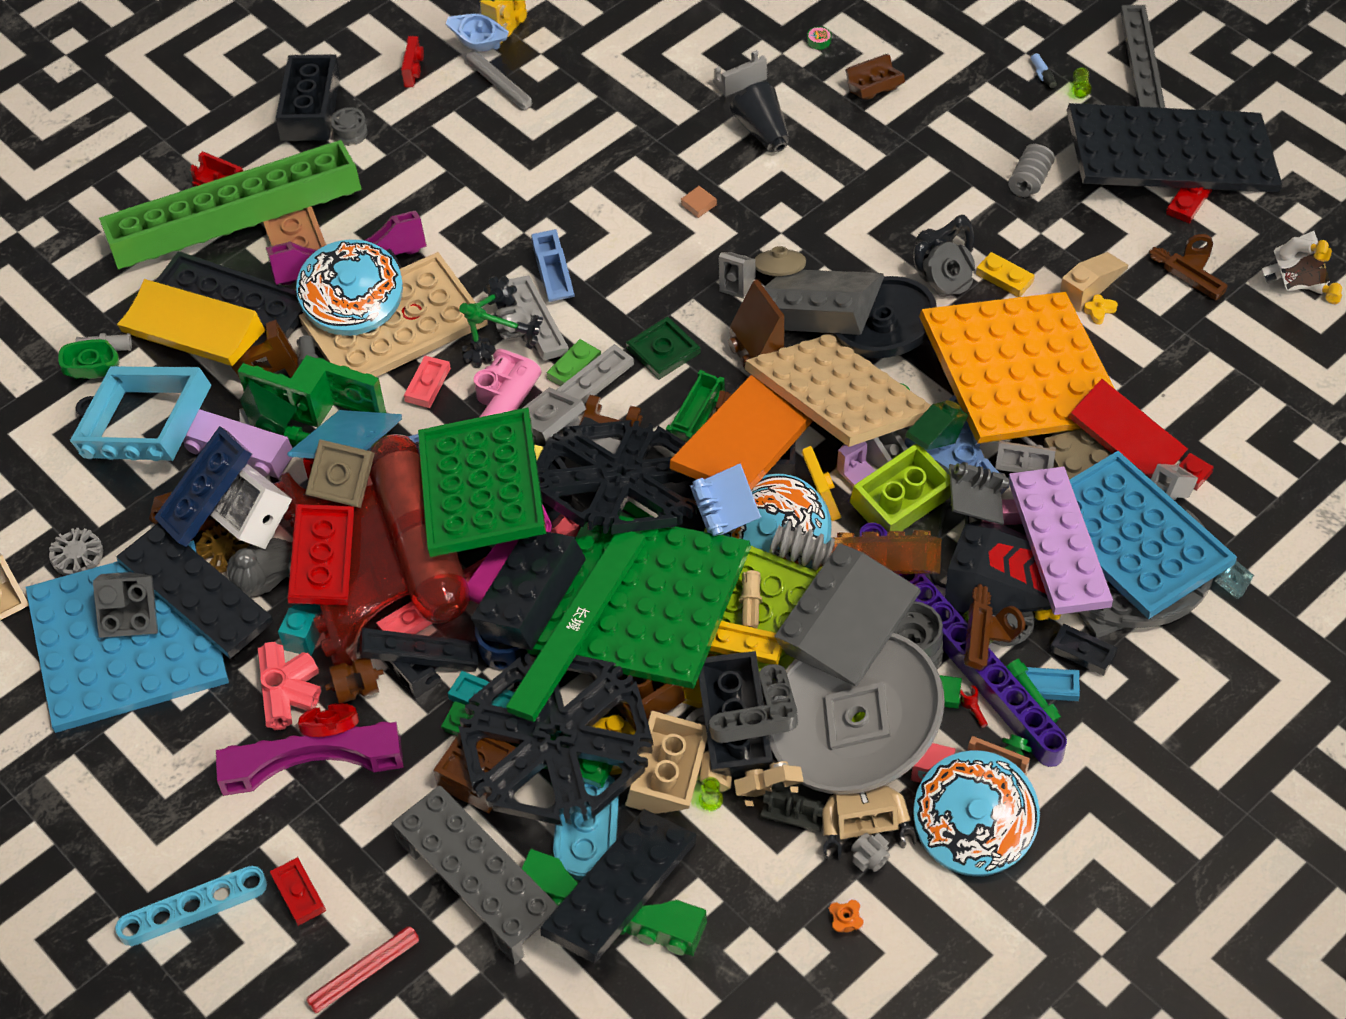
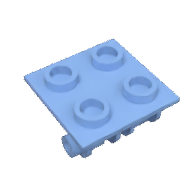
[690,464,761,536]

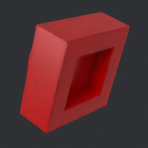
[1179,453,1214,491]

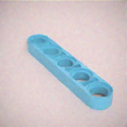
[115,866,267,946]

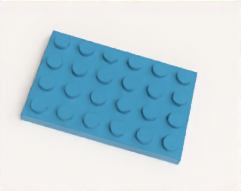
[1069,451,1237,619]

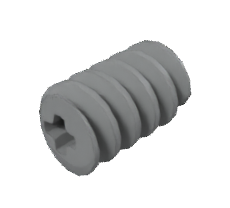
[1008,144,1055,197]
[769,521,835,571]

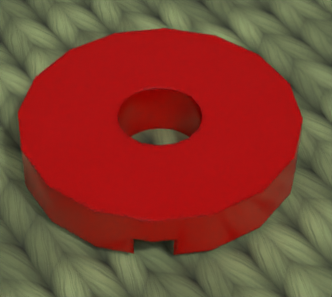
[298,704,359,737]

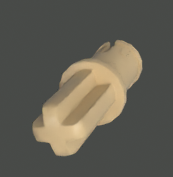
[739,570,763,629]

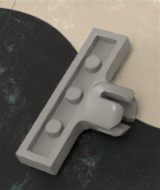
[496,275,569,360]

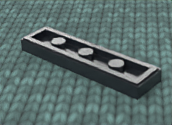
[360,628,478,671]

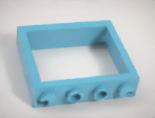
[70,366,211,461]

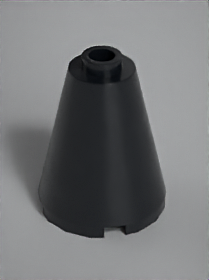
[730,81,789,152]

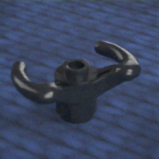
[914,215,974,282]

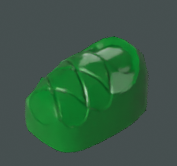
[58,339,120,379]

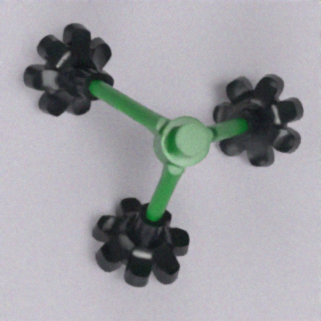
[459,276,543,367]

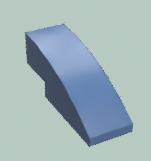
[531,229,574,302]

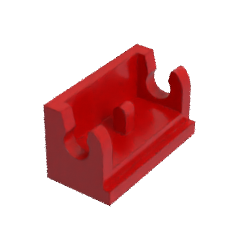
[190,151,243,187]

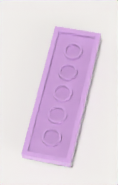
[1009,467,1113,615]

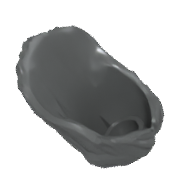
[227,538,293,597]

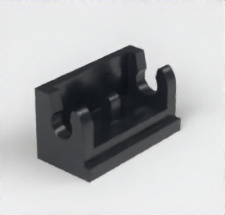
[381,660,441,699]

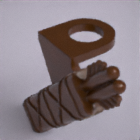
[1149,234,1227,300]
[964,584,1025,671]

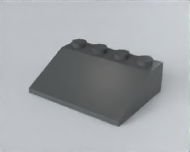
[764,270,884,335]
[774,543,921,687]

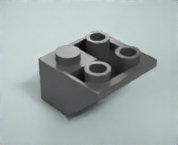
[93,572,158,638]

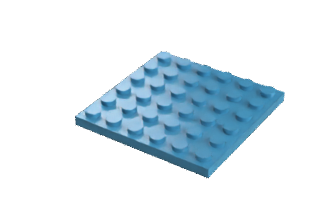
[26,540,229,733]

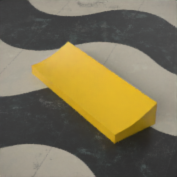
[117,279,265,366]

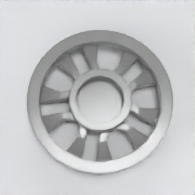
[49,528,103,576]

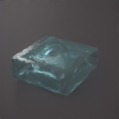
[1215,561,1254,599]

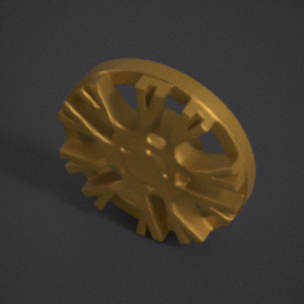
[196,524,250,572]

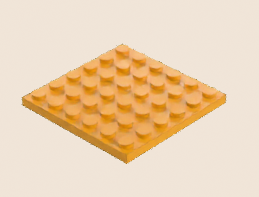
[919,292,1115,444]

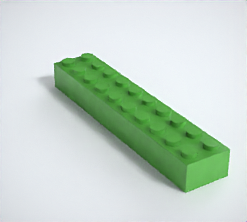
[99,140,362,269]

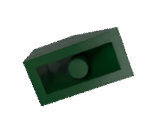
[240,380,298,435]
[905,400,968,450]

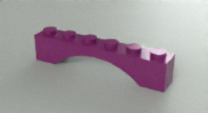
[266,210,427,285]
[216,722,404,796]

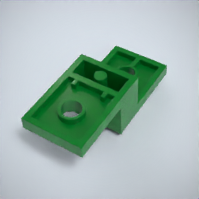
[238,355,386,428]

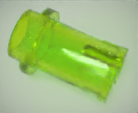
[1072,68,1092,99]
[699,777,723,811]

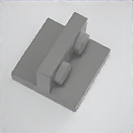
[523,387,586,447]

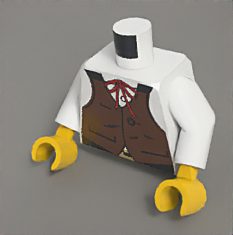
[1262,231,1342,304]

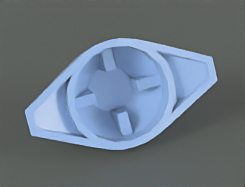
[446,14,509,52]

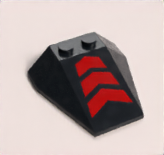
[945,521,1052,617]

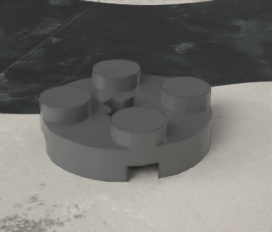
[923,242,975,296]

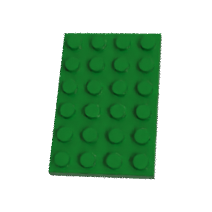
[418,407,546,557]

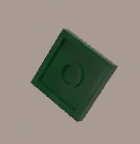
[626,316,701,380]

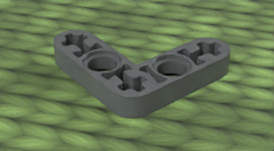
[709,664,798,743]

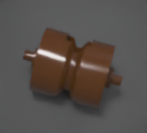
[325,658,384,704]

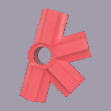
[258,642,321,730]

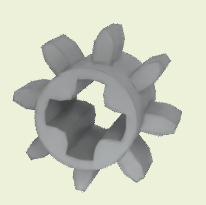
[851,833,890,872]

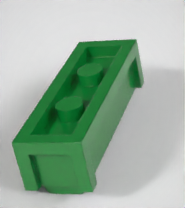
[666,370,725,443]

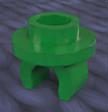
[1002,734,1032,756]

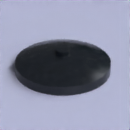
[833,276,937,358]

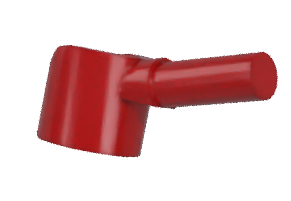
[960,685,988,728]

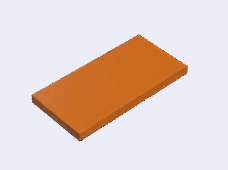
[670,375,813,491]

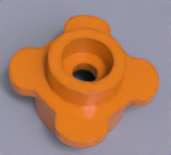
[829,900,864,932]

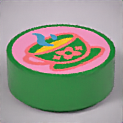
[807,27,831,50]

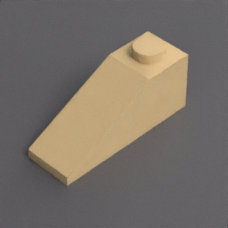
[1060,252,1129,312]

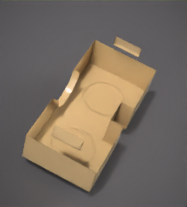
[734,761,804,806]

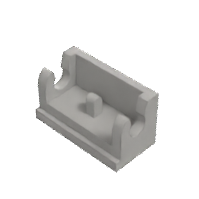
[713,50,767,97]
[995,440,1056,473]

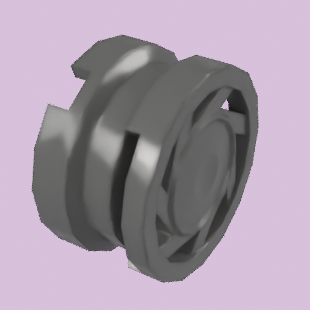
[331,107,368,146]

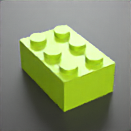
[850,443,951,538]

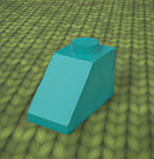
[278,604,332,656]

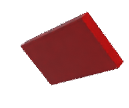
[1068,378,1188,479]
[288,504,354,605]

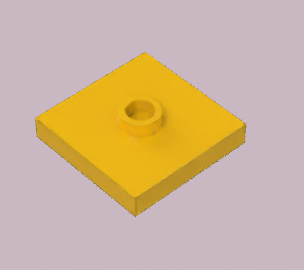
[802,446,841,522]

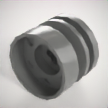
[893,601,943,669]

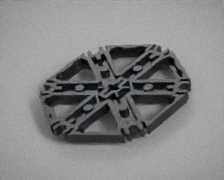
[537,420,699,534]
[458,654,654,826]

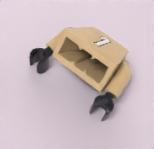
[822,785,918,860]

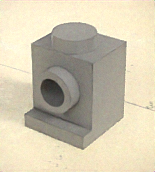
[1151,464,1198,500]

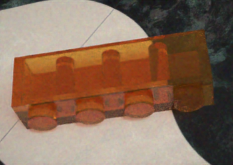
[832,530,941,574]

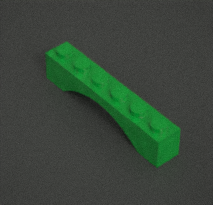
[522,849,707,956]

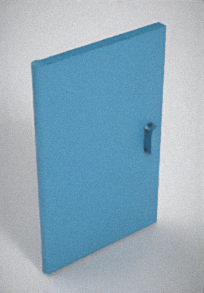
[287,410,402,459]

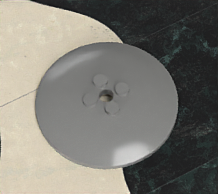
[767,633,944,794]

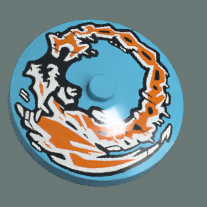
[296,239,403,336]
[722,474,832,570]
[913,750,1040,876]

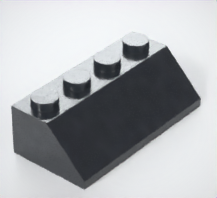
[699,651,773,779]

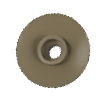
[755,246,806,276]

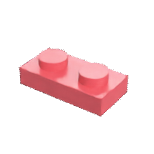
[404,356,451,408]

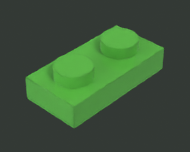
[547,339,601,386]

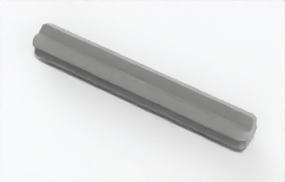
[466,50,532,110]

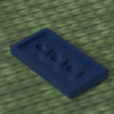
[154,426,252,547]

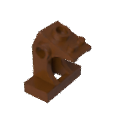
[231,320,299,381]

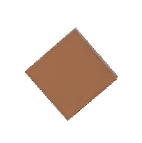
[681,186,717,218]

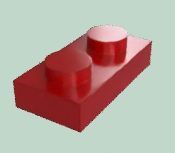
[401,36,424,88]
[1166,188,1212,224]
[270,857,326,926]

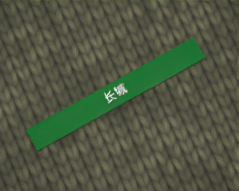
[506,531,647,722]

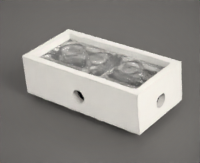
[210,464,292,549]

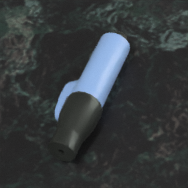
[1031,53,1057,88]

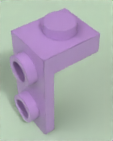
[837,442,875,487]

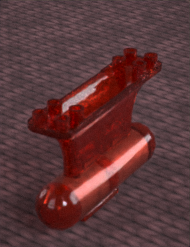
[274,434,470,666]

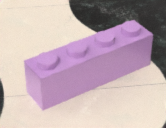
[183,409,293,479]

